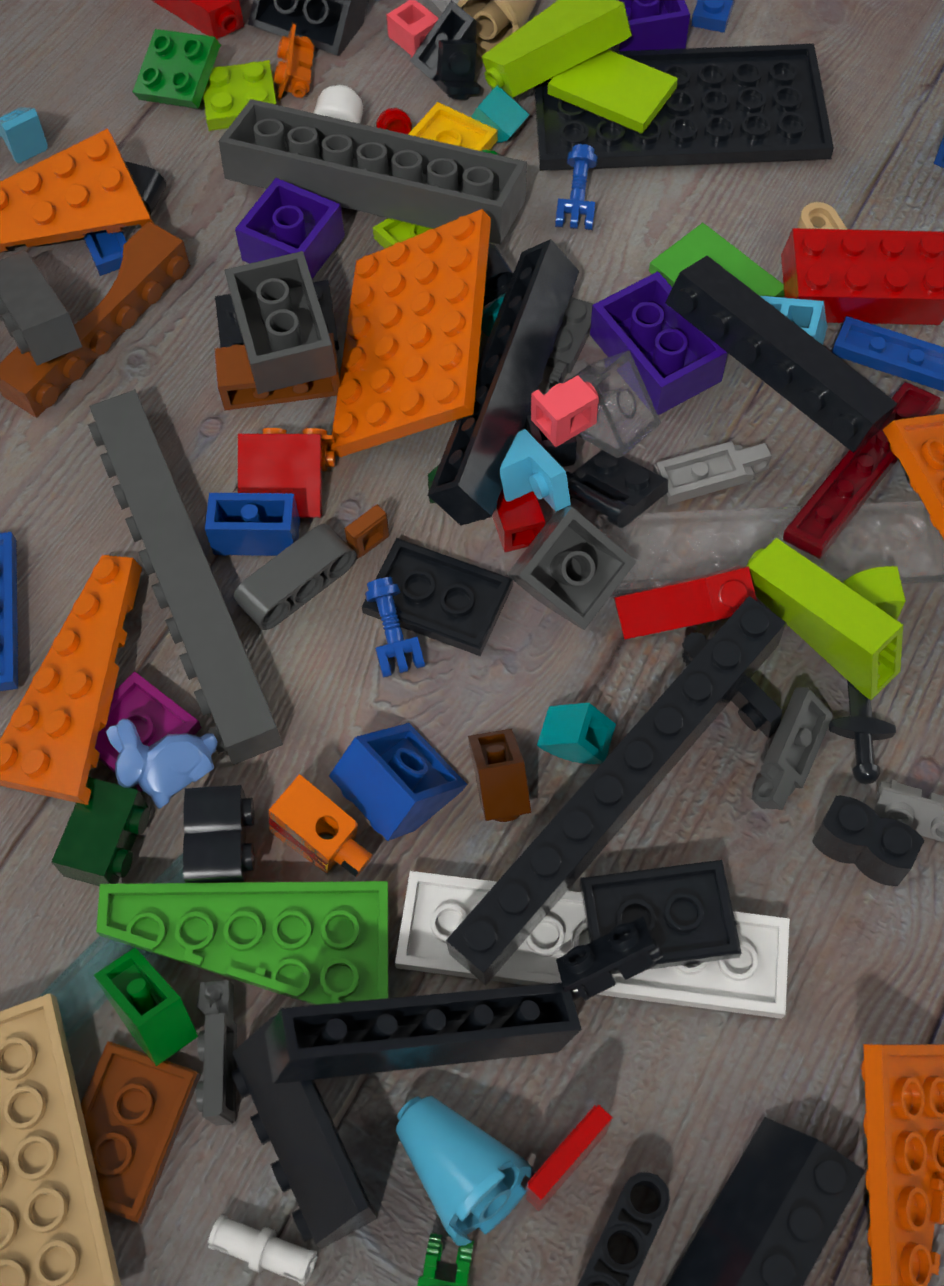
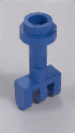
[555,144,597,230]
[365,577,425,678]

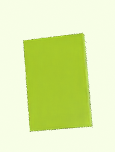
[548,49,678,134]

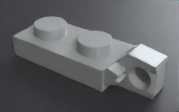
[653,441,772,505]

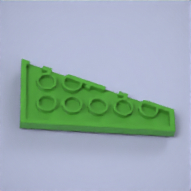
[96,881,388,1005]

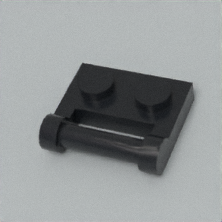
[566,447,668,528]

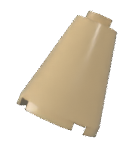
[457,0,537,58]

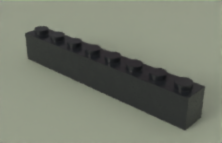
[427,239,579,526]

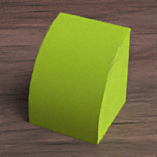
[843,566,906,620]

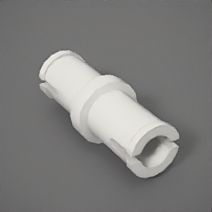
[208,1215,317,1286]

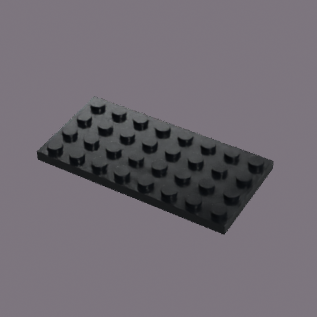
[534,43,834,171]

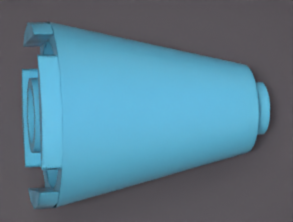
[396,1096,534,1246]

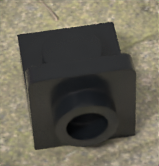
[436,40,480,99]

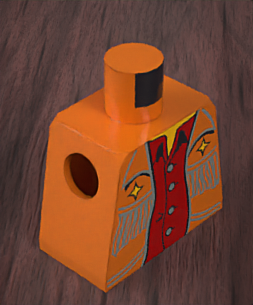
[269,774,373,877]

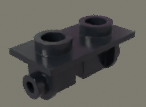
[556,916,663,1001]

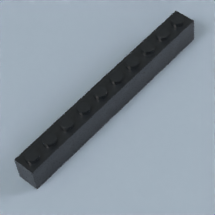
[446,596,786,986]

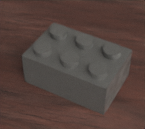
[224,251,337,394]

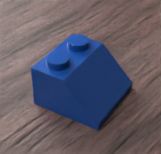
[329,723,468,841]

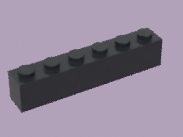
[665,256,898,453]
[265,983,582,1084]

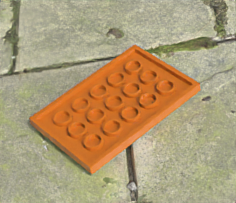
[330,209,491,458]

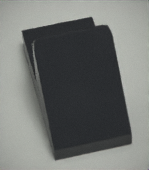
[410,0,477,82]

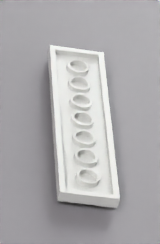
[395,871,790,1019]

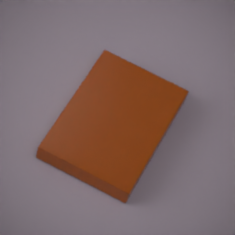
[81,1041,201,1224]

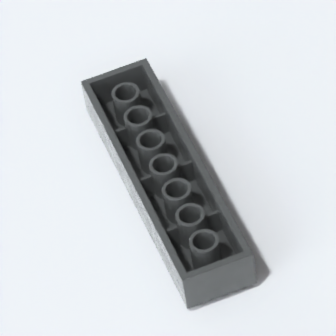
[219,99,527,245]

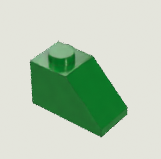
[94,947,198,1066]

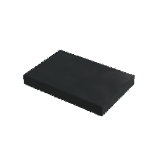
[362,538,513,656]
[580,860,742,974]

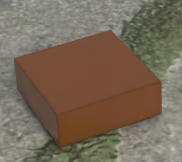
[344,504,389,559]

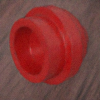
[376,108,412,135]

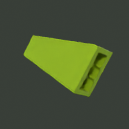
[481,0,632,97]
[746,538,903,700]

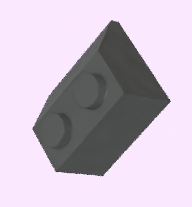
[507,507,637,630]

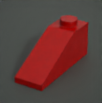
[613,566,757,640]

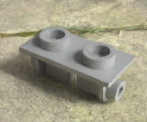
[874,779,944,842]

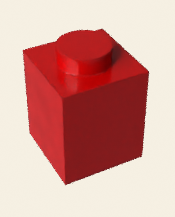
[492,488,545,553]

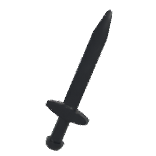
[829,680,897,784]

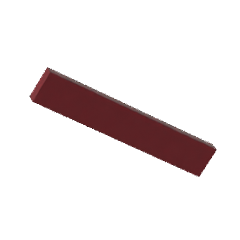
[782,382,941,559]

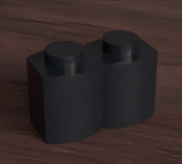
[183,785,255,883]
[812,796,924,886]

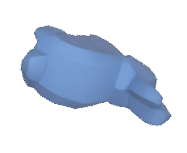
[106,718,218,809]

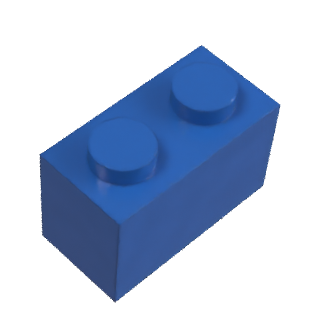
[205,493,300,556]

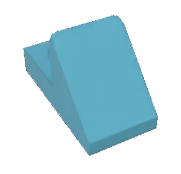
[0,107,48,163]
[500,429,571,511]

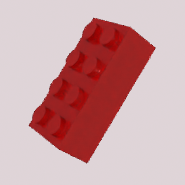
[781,228,944,325]

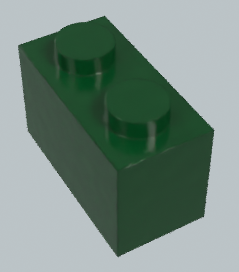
[51,777,150,886]

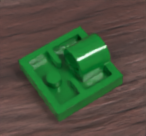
[132,29,221,109]

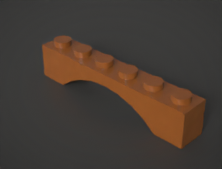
[0,221,190,418]

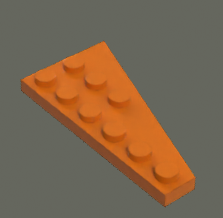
[0,128,154,252]

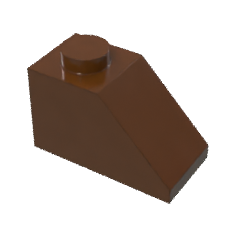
[468,728,531,822]

